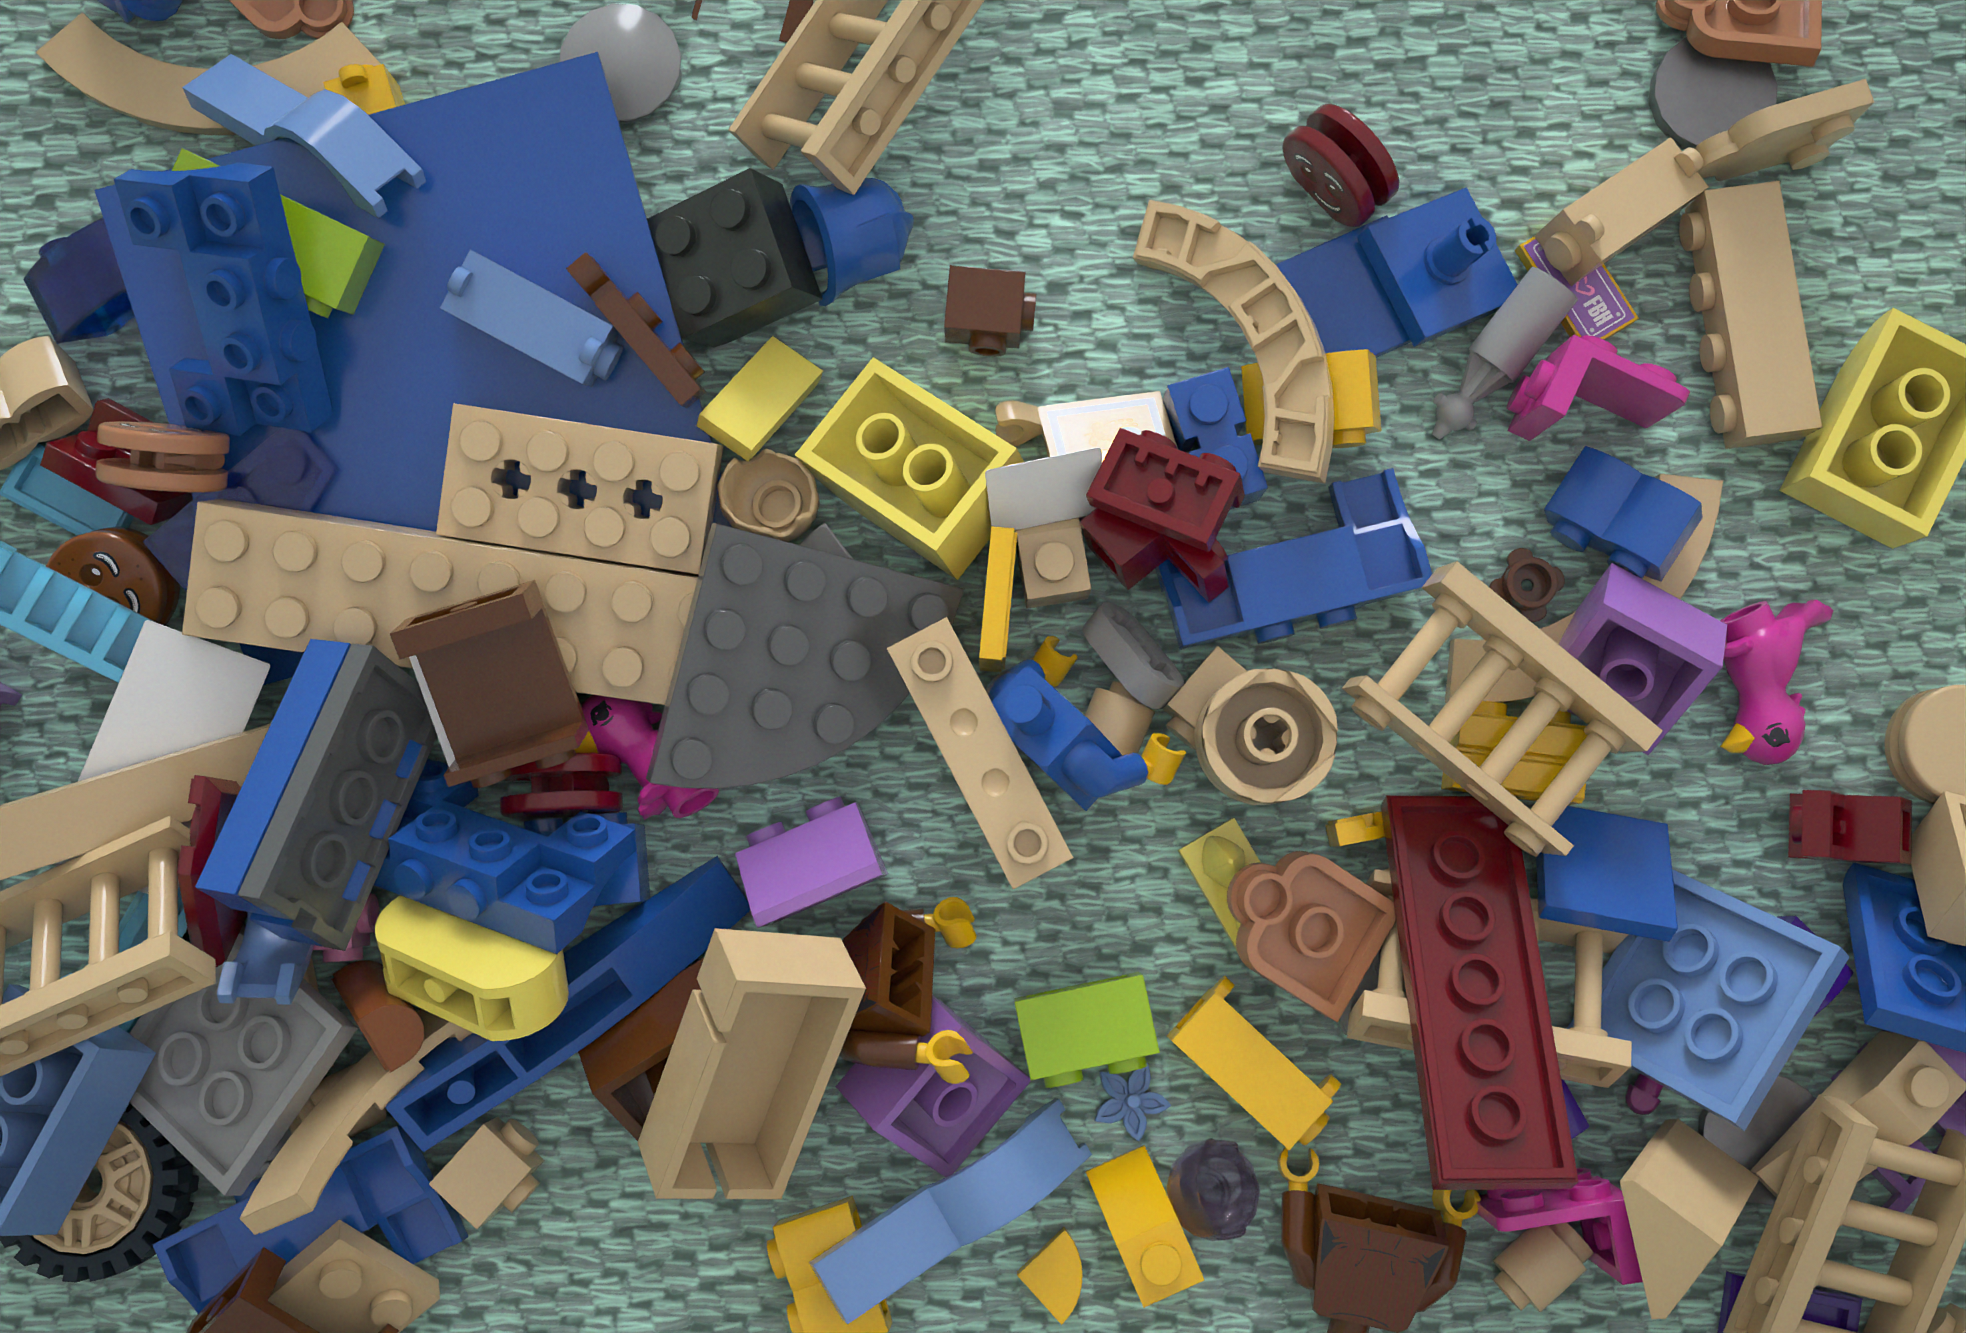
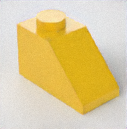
[1085,1145,1205,1308]

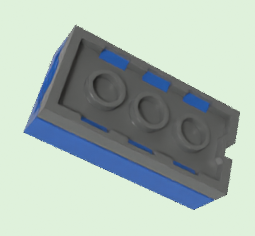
[195,639,437,951]

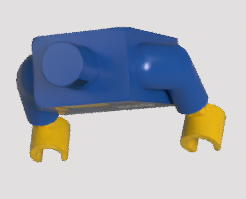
[986,636,1186,811]

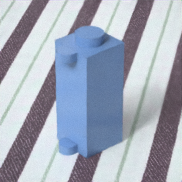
[440,249,623,387]

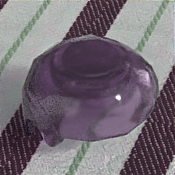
[1167,1138,1260,1241]

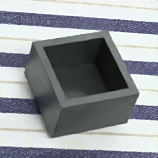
[647,168,823,348]

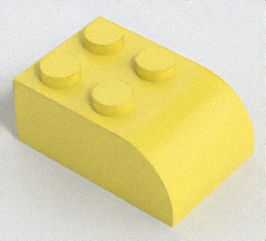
[1779,308,1966,549]
[795,357,1024,580]

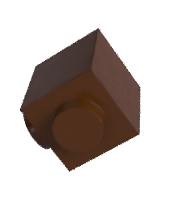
[944,265,1036,357]

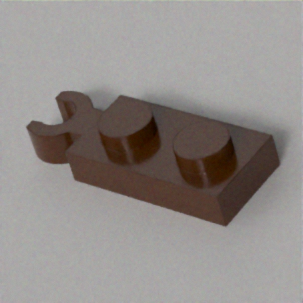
[566,252,706,408]

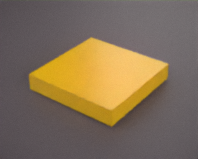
[979,526,1017,672]

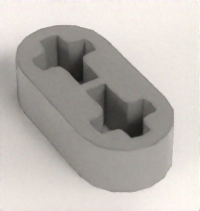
[1082,602,1184,710]

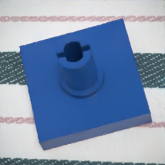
[1357,187,1518,347]

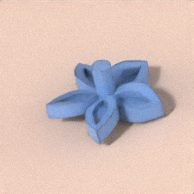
[1094,1063,1171,1142]

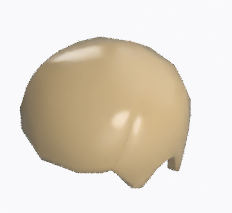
[717,448,820,542]

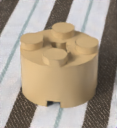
[1194,668,1338,805]

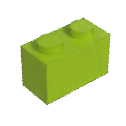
[1014,972,1160,1088]

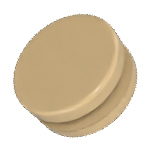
[1885,685,1966,804]

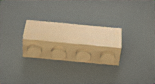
[1679,181,1822,449]

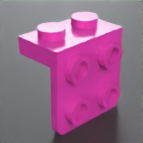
[1506,334,1690,441]
[1477,1168,1643,1285]

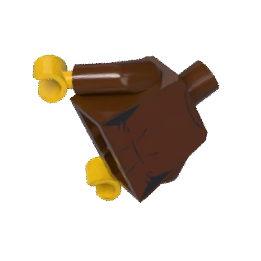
[839,897,977,1084]
[1277,1147,1481,1333]

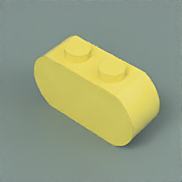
[375,895,569,1041]

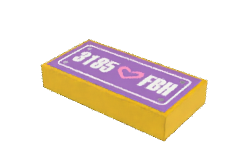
[1515,237,1639,340]

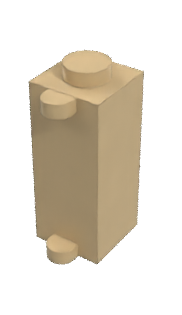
[1534,137,1709,286]

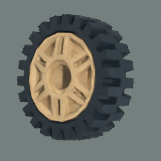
[0,1102,199,1283]

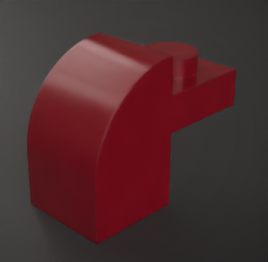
[1080,508,1229,603]
[1788,790,1912,865]

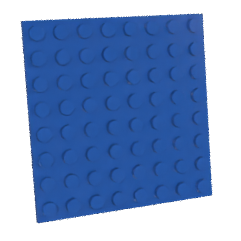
[94,52,733,685]

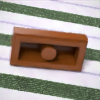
[331,960,424,1073]

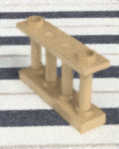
[728,0,984,195]
[1342,561,1663,857]
[887,617,1074,889]
[0,816,216,1077]
[1347,868,1632,1088]
[1723,1094,1966,1333]

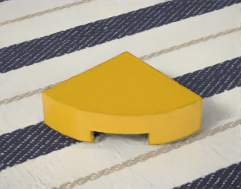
[1325,811,1385,847]
[1017,1227,1082,1325]

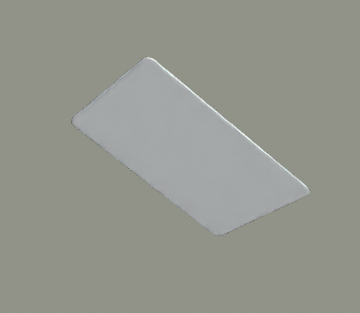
[985,447,1102,531]

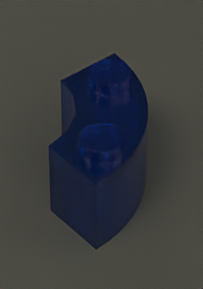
[23,218,135,344]

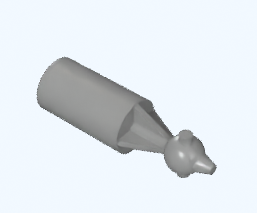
[1432,267,1578,440]

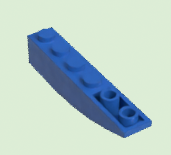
[385,856,750,1152]

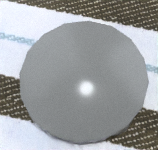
[560,4,682,123]

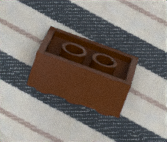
[578,958,704,1141]

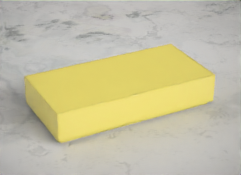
[697,336,823,462]

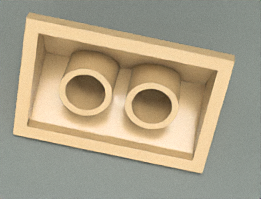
[1620,1119,1760,1319]

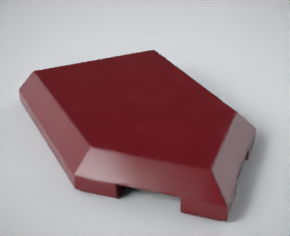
[177,775,248,967]

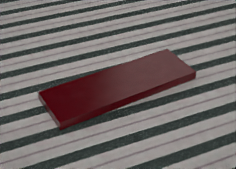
[1381,795,1579,1190]

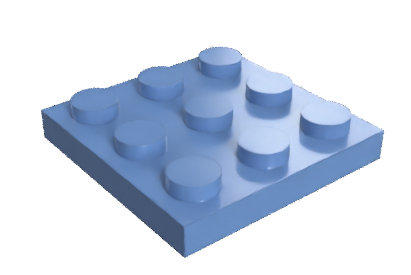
[1567,869,1849,1131]

